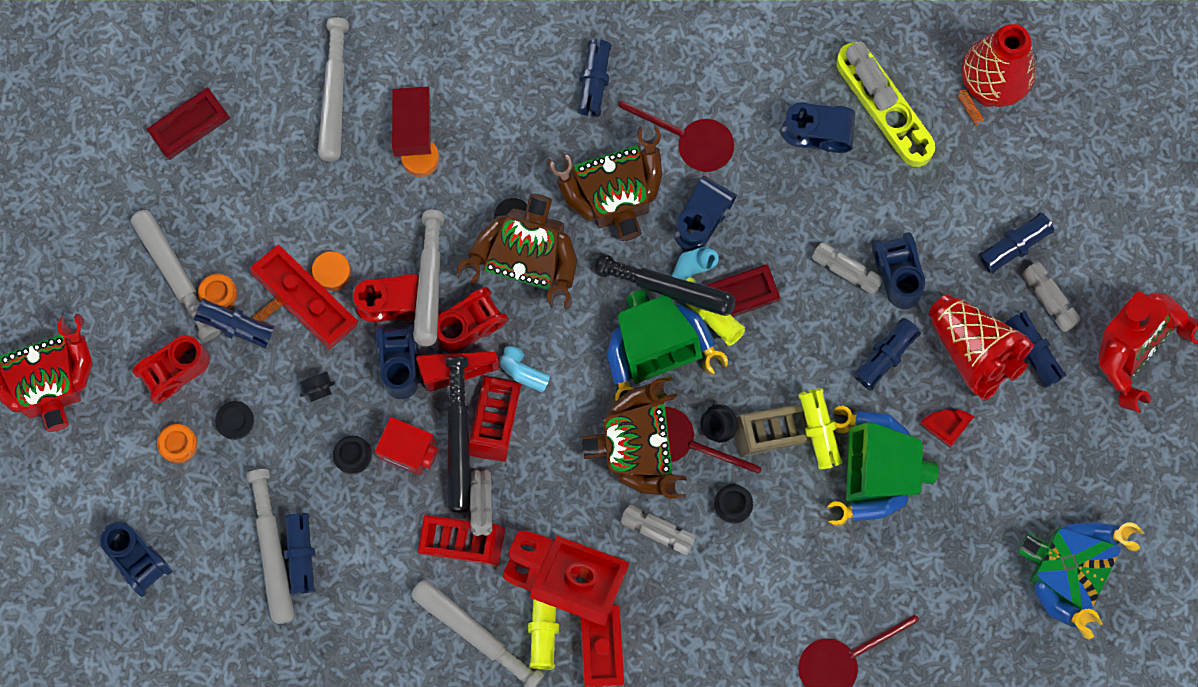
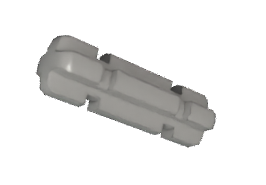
[846,41,898,111]
[812,243,883,295]
[1022,262,1080,332]
[470,469,492,536]
[621,505,695,555]

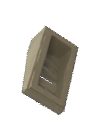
[735,404,812,457]

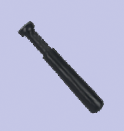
[595,254,736,316]
[445,357,471,512]

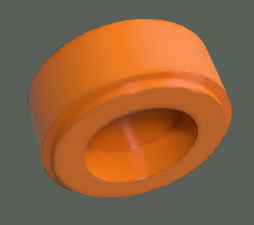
[401,141,439,177]
[312,251,351,291]
[198,274,238,309]
[157,424,198,464]

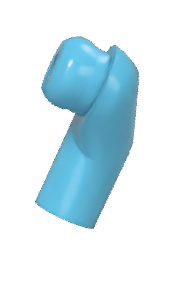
[672,247,719,280]
[499,346,550,393]

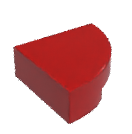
[919,409,974,448]

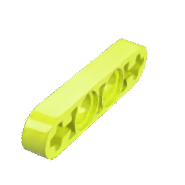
[837,42,935,167]

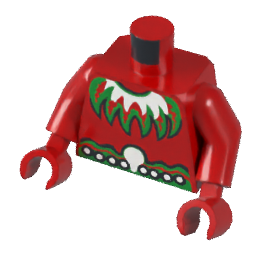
[1098,291,1198,413]
[0,313,93,432]

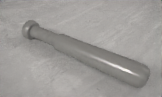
[318,17,349,162]
[413,209,445,346]
[131,210,221,342]
[246,469,295,624]
[411,580,545,687]

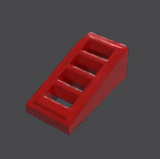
[416,352,500,392]
[469,376,521,462]
[417,515,505,566]

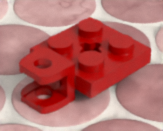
[503,531,630,626]

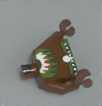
[546,125,663,241]
[457,194,577,310]
[582,377,687,499]

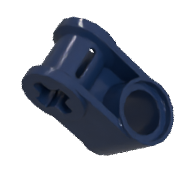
[781,102,855,153]
[675,176,737,251]
[872,232,925,309]
[376,323,419,399]
[100,522,173,597]

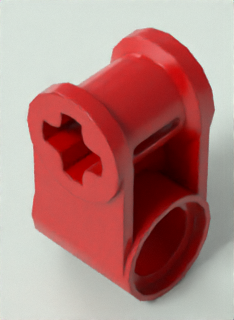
[353,274,419,323]
[436,287,509,353]
[132,335,210,404]

